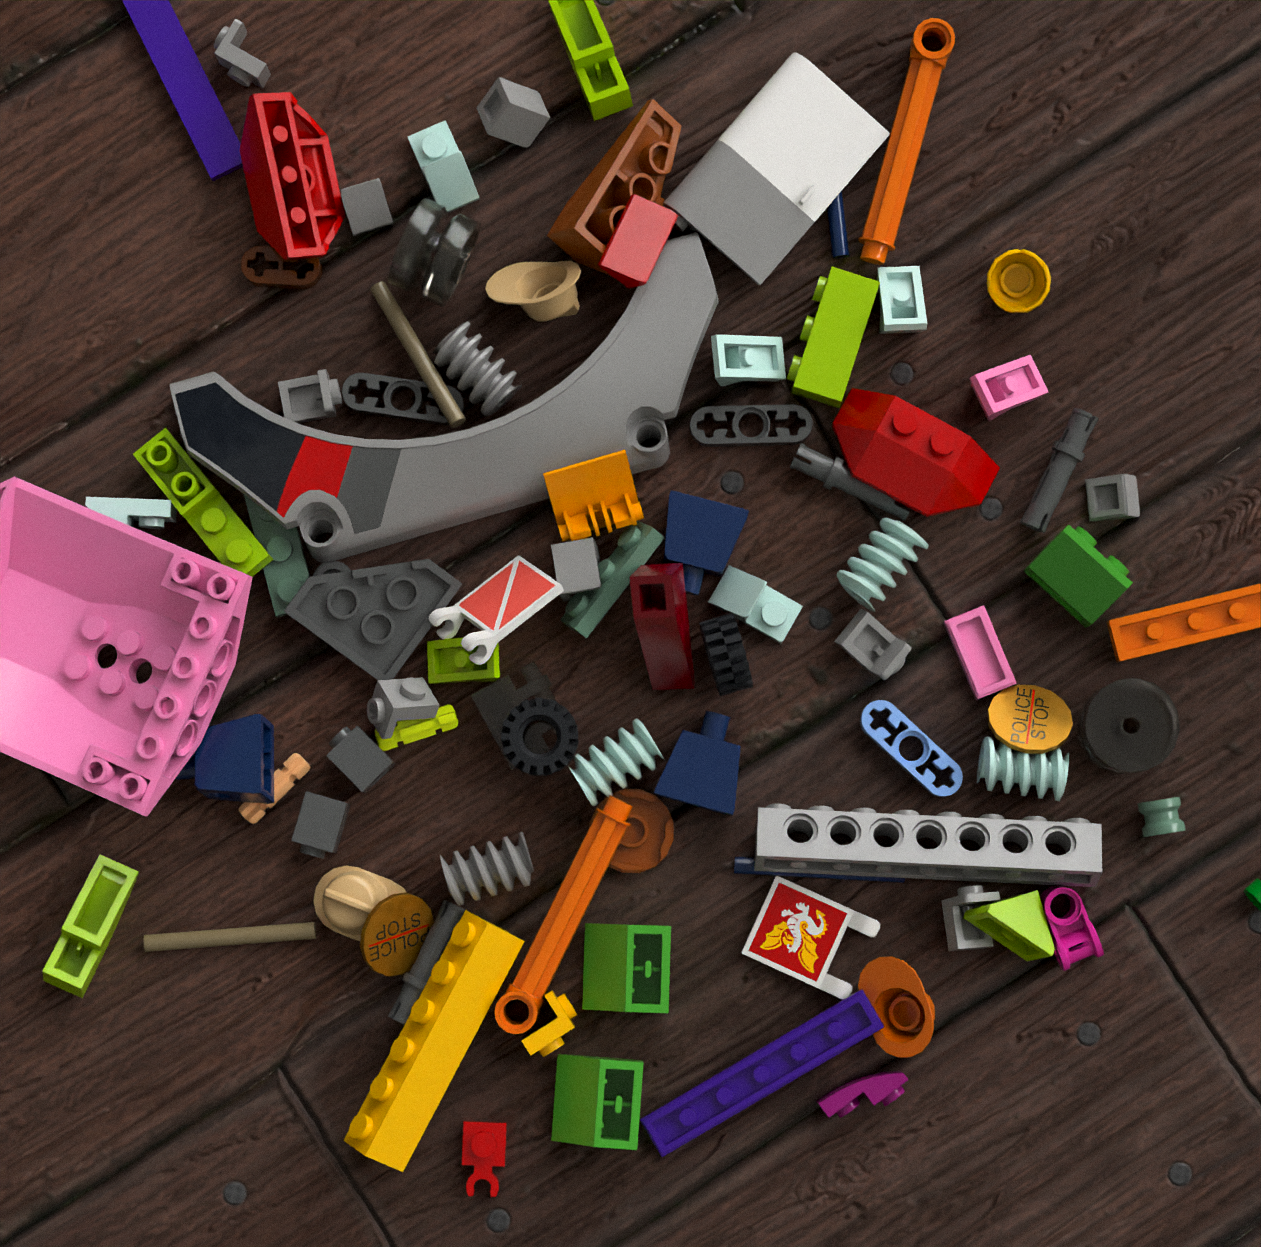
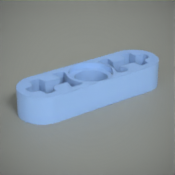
[860,700,963,797]

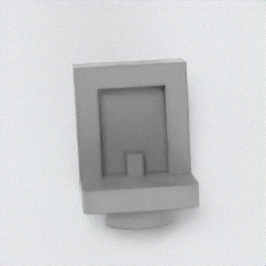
[214,19,271,89]
[278,369,342,423]
[834,609,911,680]
[367,677,439,739]
[941,885,1000,951]

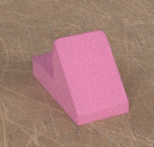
[970,355,1049,421]

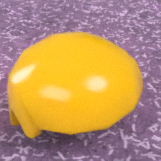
[987,249,1051,313]

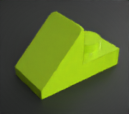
[427,638,500,684]

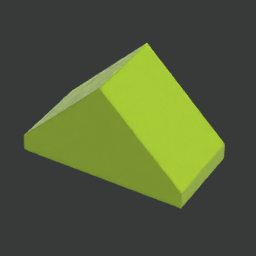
[963,890,1055,961]

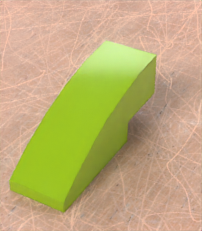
[547,0,633,121]
[42,854,139,998]

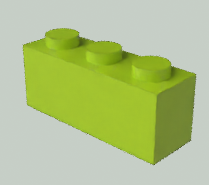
[787,267,880,408]

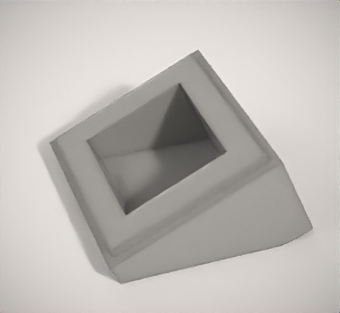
[339,178,393,236]
[1085,474,1140,521]

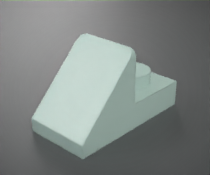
[407,120,480,215]
[877,266,927,334]
[711,334,786,386]
[85,497,177,529]
[708,565,803,644]

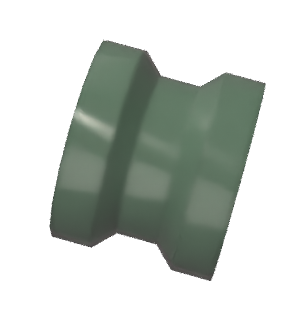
[1137,797,1186,837]

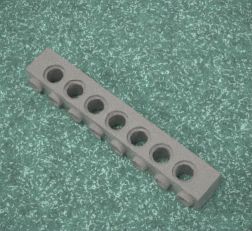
[754,803,1102,887]

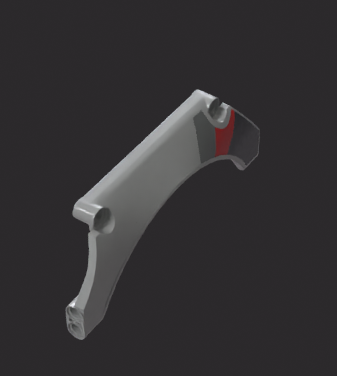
[170,232,719,563]

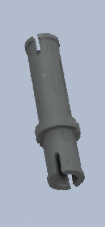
[1020,408,1099,534]
[789,443,910,521]
[388,900,465,1025]

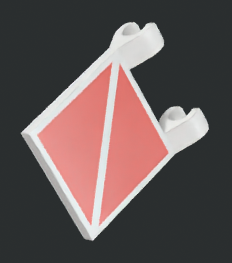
[428,555,564,665]

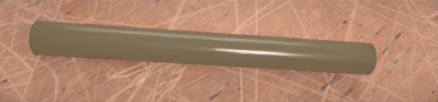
[370,281,466,428]
[144,922,316,952]

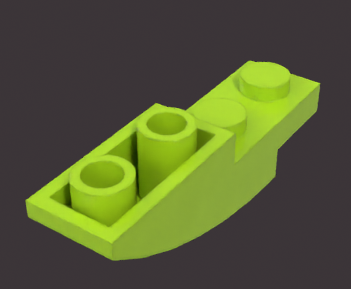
[133,428,274,577]

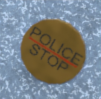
[987,685,1073,754]
[360,893,434,977]

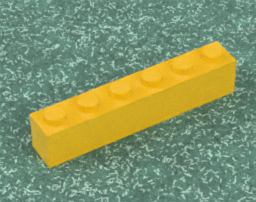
[344,910,525,1172]

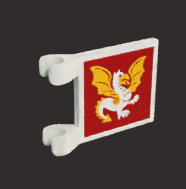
[742,876,880,1000]

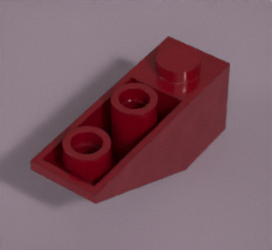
[629,563,695,690]

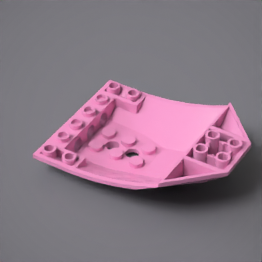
[0,476,253,817]

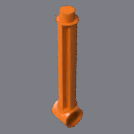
[859,18,955,265]
[494,795,633,1034]

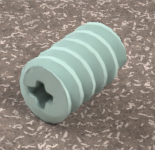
[837,518,929,612]
[569,718,664,806]
[977,736,1069,801]

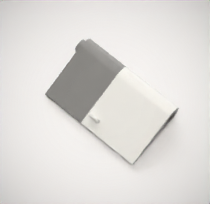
[663,52,890,286]

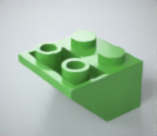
[1024,524,1133,628]
[582,923,671,1013]
[551,1054,644,1150]

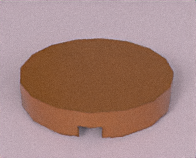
[590,789,674,873]

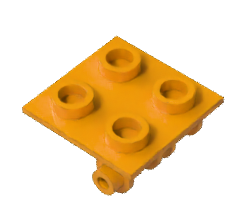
[543,450,644,542]

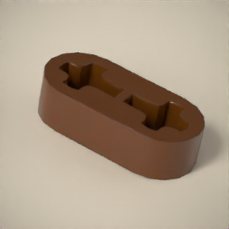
[241,246,322,289]

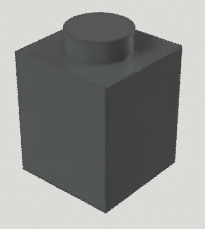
[326,726,396,794]
[291,791,351,859]

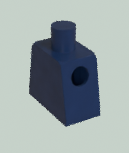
[664,490,749,596]
[654,711,741,816]
[176,714,274,804]

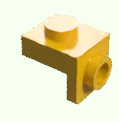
[522,990,577,1057]

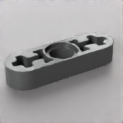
[342,373,464,426]
[690,404,813,447]

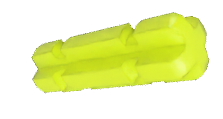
[375,704,458,751]

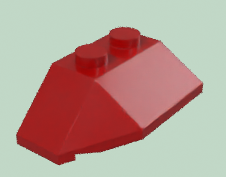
[239,92,345,260]
[831,388,1000,517]

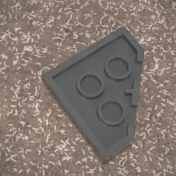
[283,559,462,680]

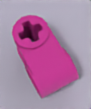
[1040,885,1104,971]

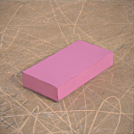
[943,605,1017,700]

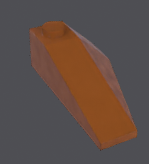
[547,99,682,276]

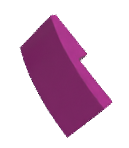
[816,1071,909,1118]

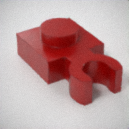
[462,1121,507,1197]

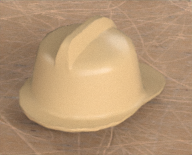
[485,261,581,322]
[313,865,407,941]

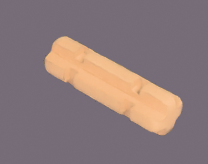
[238,753,311,824]

